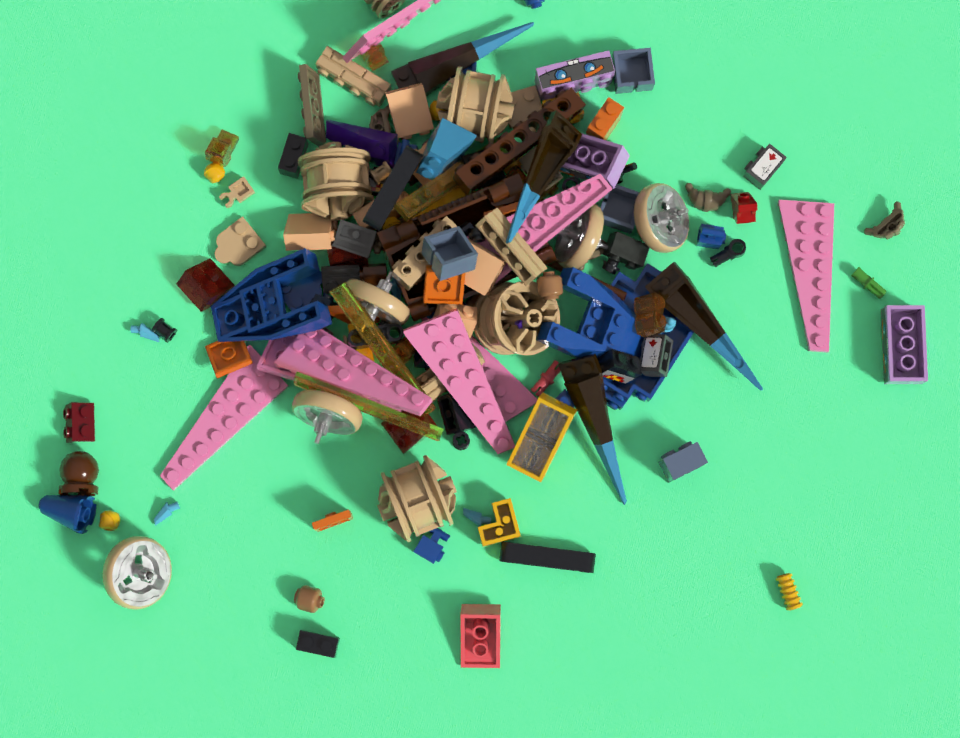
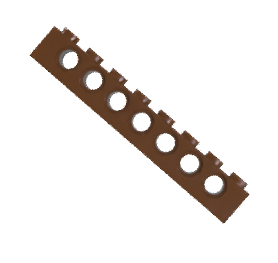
[453,87,586,195]

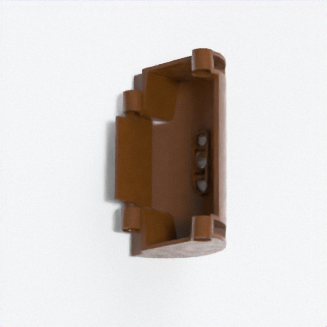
[377,173,557,322]

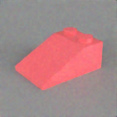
[460,604,501,668]

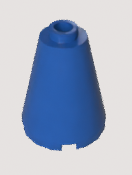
[39,495,97,534]

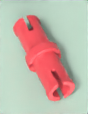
[530,360,561,397]

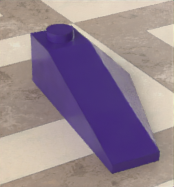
[326,120,398,169]

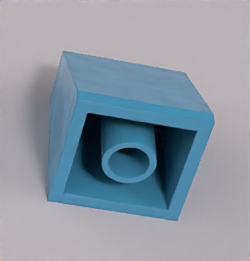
[416,118,477,181]

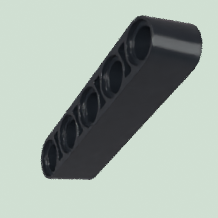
[362,145,423,231]
[499,542,596,573]

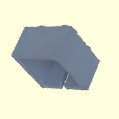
[612,47,655,94]
[600,184,639,234]
[422,226,478,281]
[658,441,708,483]

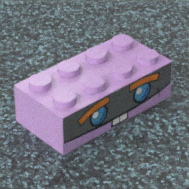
[534,50,615,101]
[559,133,630,189]
[881,305,928,384]

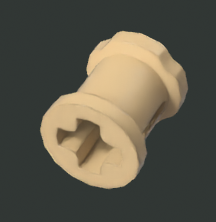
[369,161,392,185]

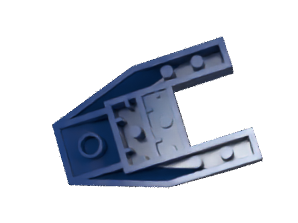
[211,248,332,342]
[536,267,653,359]

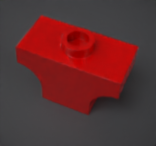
[730,192,758,224]

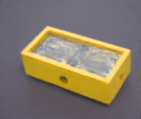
[506,392,577,482]

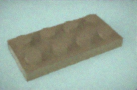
[298,64,326,147]

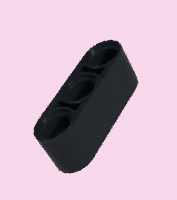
[347,324,404,350]

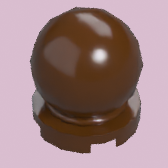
[58,451,99,496]

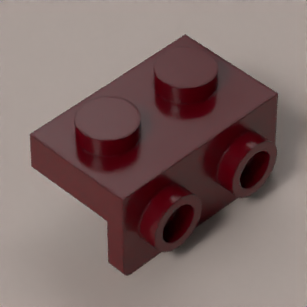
[63,402,95,443]

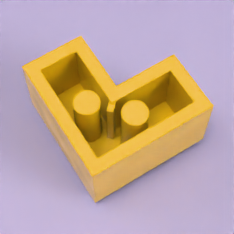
[478,498,521,547]

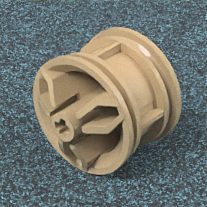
[436,66,514,143]
[298,142,374,221]
[474,281,560,355]
[377,455,457,542]

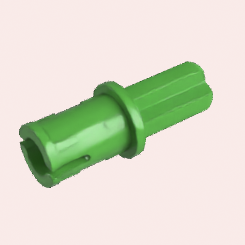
[851,267,886,299]

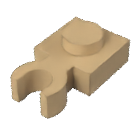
[219,176,255,208]

